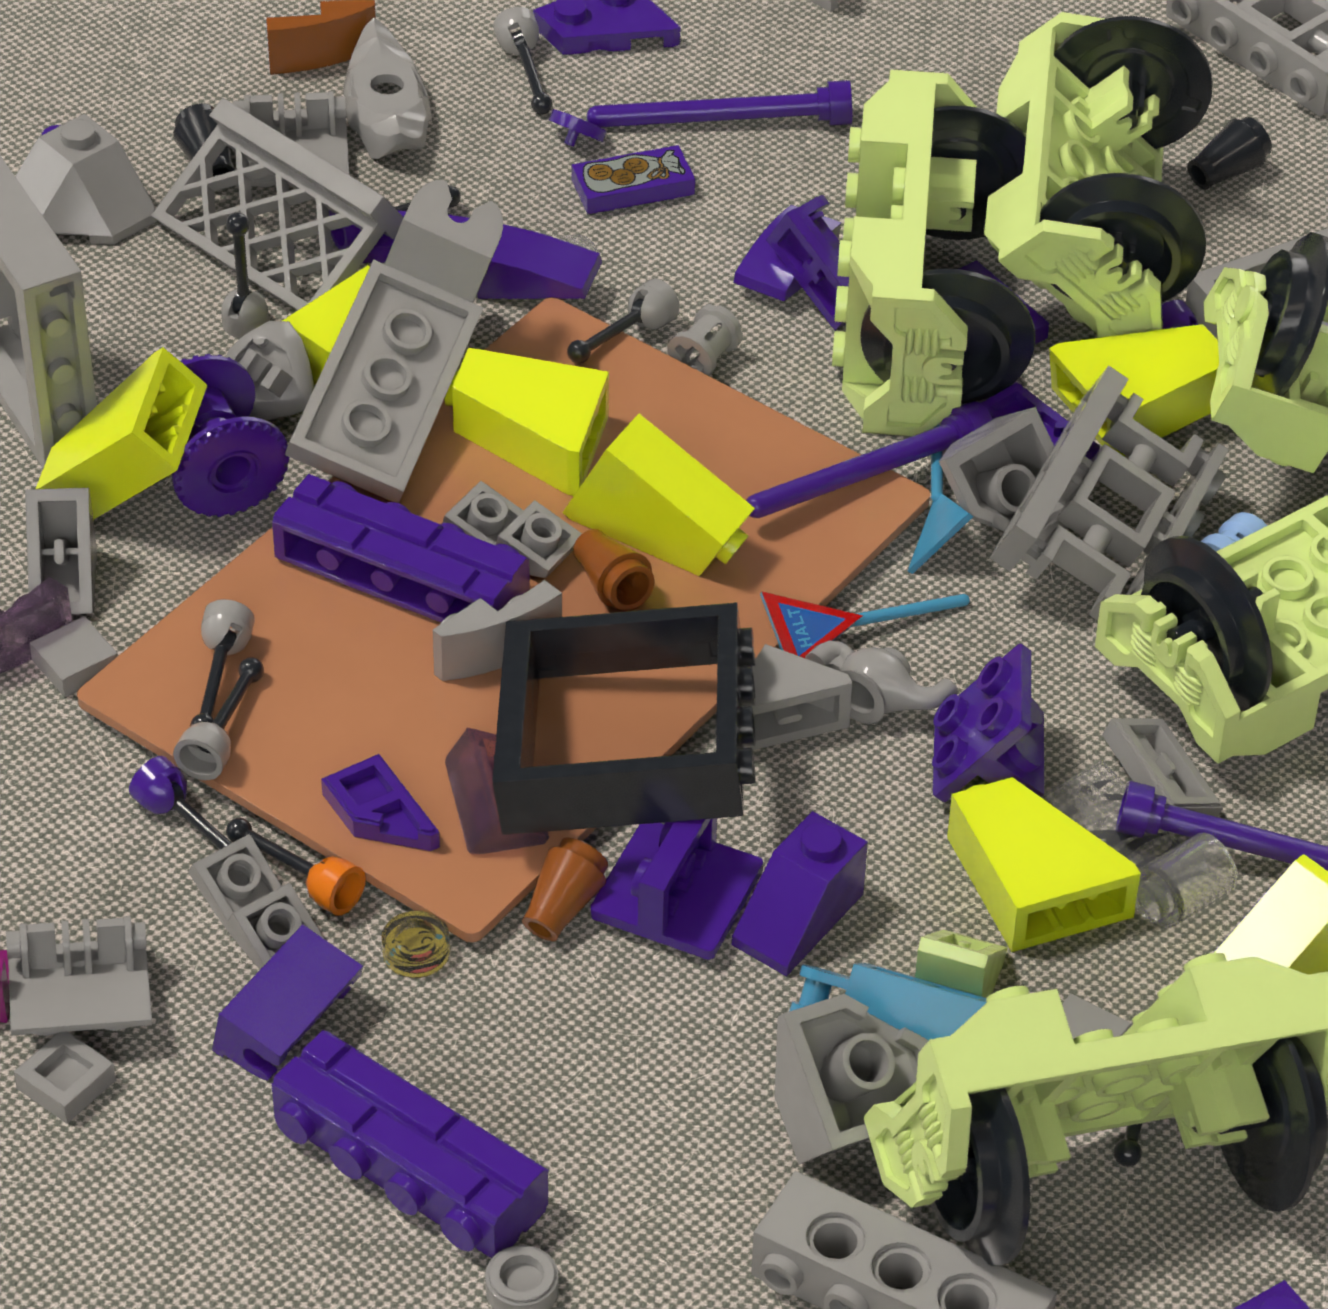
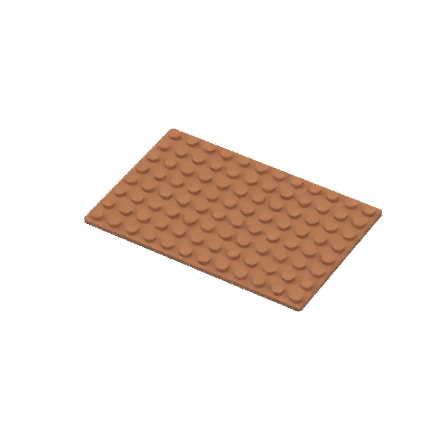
[77,297,930,942]

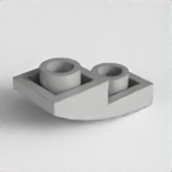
[442,481,582,578]
[433,580,562,681]
[188,834,323,969]

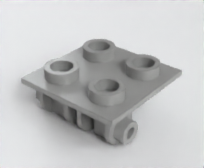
[233,91,349,187]
[6,916,152,1036]

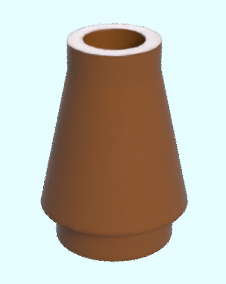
[573,529,655,610]
[522,837,608,942]

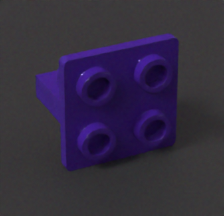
[932,643,1044,803]
[590,818,763,960]

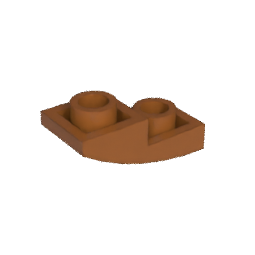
[266,0,376,75]

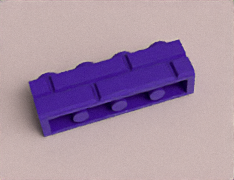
[272,474,530,622]
[271,1030,549,1258]

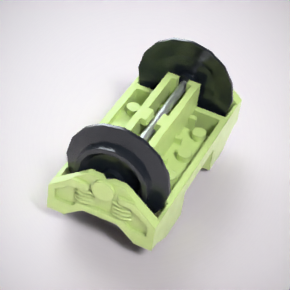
[1204,231,1328,473]

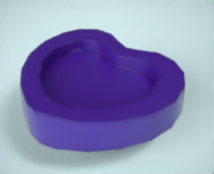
[549,109,607,147]

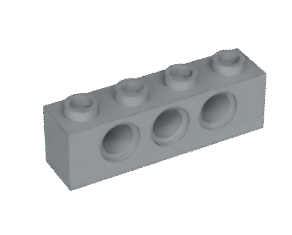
[751,1171,1057,1309]

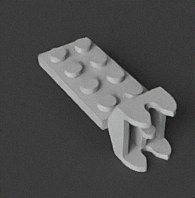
[285,180,503,503]

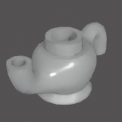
[805,640,958,725]

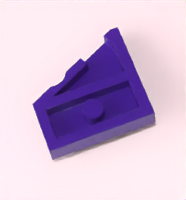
[533,0,681,55]

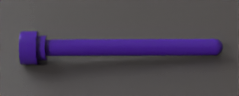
[586,80,853,127]
[746,401,993,519]
[1115,780,1328,871]

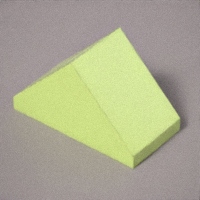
[915,930,1008,998]

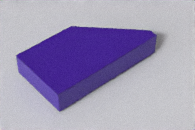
[321,754,440,851]

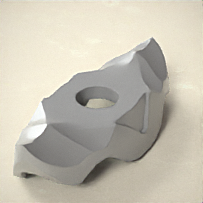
[343,18,432,159]

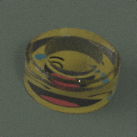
[381,911,450,978]

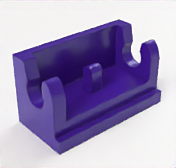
[766,195,849,331]
[212,924,363,1081]

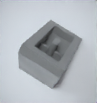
[25,488,97,615]
[744,644,853,750]

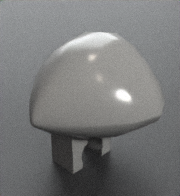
[226,321,314,420]

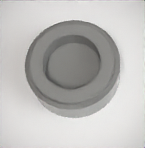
[485,1245,558,1309]

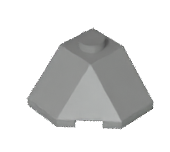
[15,114,157,245]
[939,407,1069,541]
[775,994,929,1164]

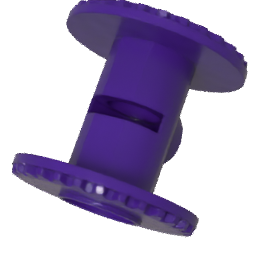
[172,354,290,517]

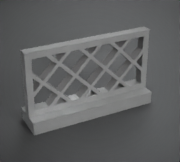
[151,97,404,311]

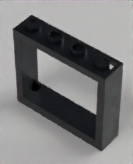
[492,602,756,835]

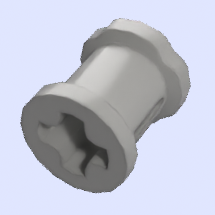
[667,304,743,376]

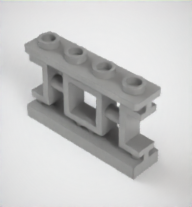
[1166,0,1328,116]
[990,365,1229,621]

